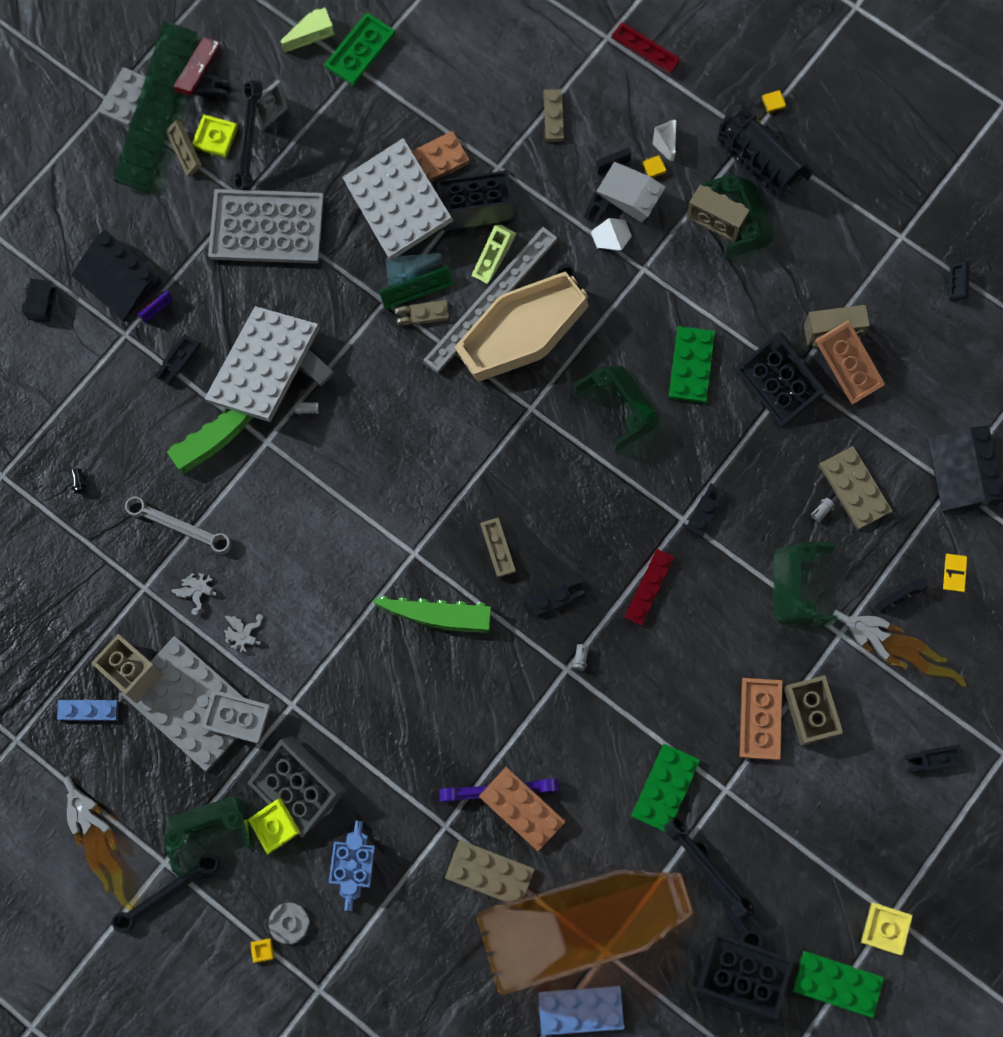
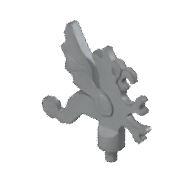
[171,573,217,615]
[224,614,263,653]

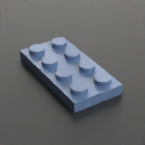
[538,986,624,1035]

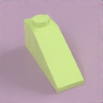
[281,8,334,52]
[471,225,516,284]

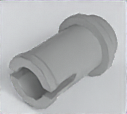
[295,401,319,416]
[811,498,835,522]
[572,644,589,671]

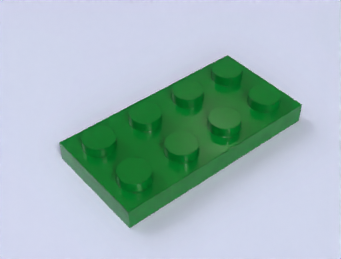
[324,12,395,86]
[668,326,715,403]
[631,743,700,833]
[792,951,884,1018]

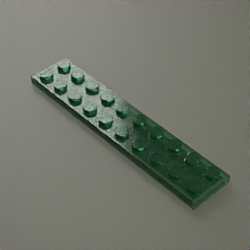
[113,20,198,194]

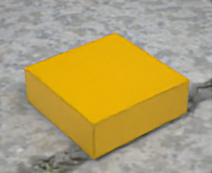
[762,90,786,114]
[642,155,666,178]
[250,939,274,963]

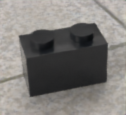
[22,278,57,322]

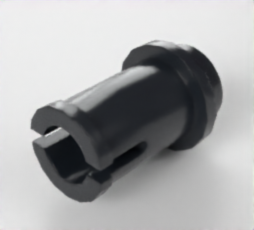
[70,468,86,494]

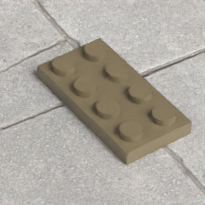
[819,446,892,530]
[445,840,534,908]

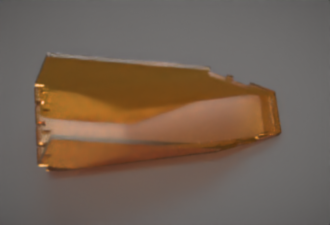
[477,869,693,995]

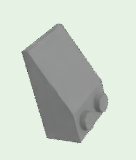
[245,80,288,131]
[596,162,665,222]

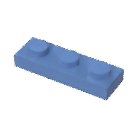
[57,700,119,721]

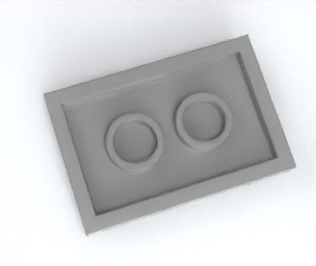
[97,67,156,128]
[201,690,270,744]

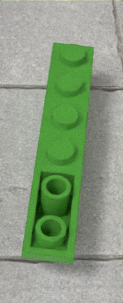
[167,410,253,475]
[374,596,491,633]

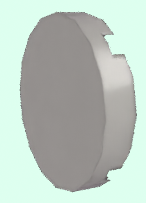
[269,903,310,944]

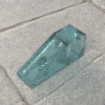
[386,253,442,286]

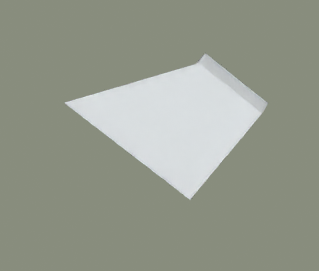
[653,120,676,161]
[591,218,632,250]

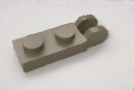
[395,300,449,326]

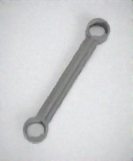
[125,497,231,555]

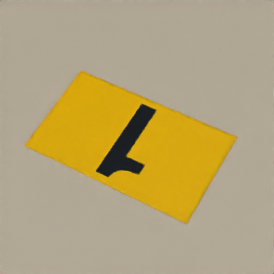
[943,554,967,592]

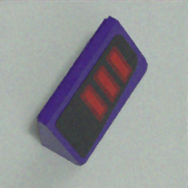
[136,290,173,323]

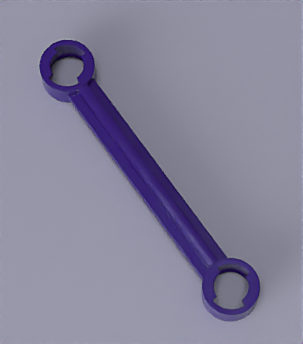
[439,779,560,802]

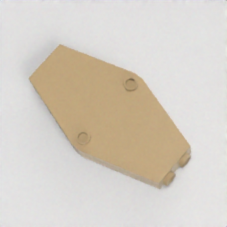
[454,272,589,382]

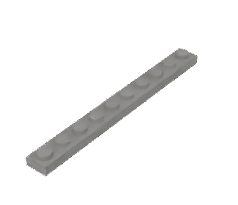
[423,227,557,374]

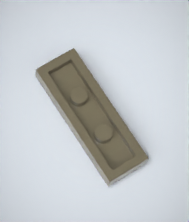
[544,89,564,142]
[166,120,202,176]
[480,518,516,578]

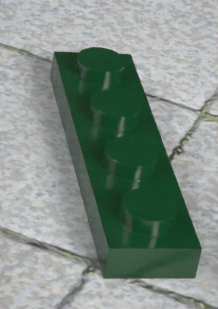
[378,266,454,310]

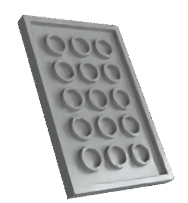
[342,138,453,260]
[208,189,324,263]
[204,306,320,422]
[121,636,243,772]

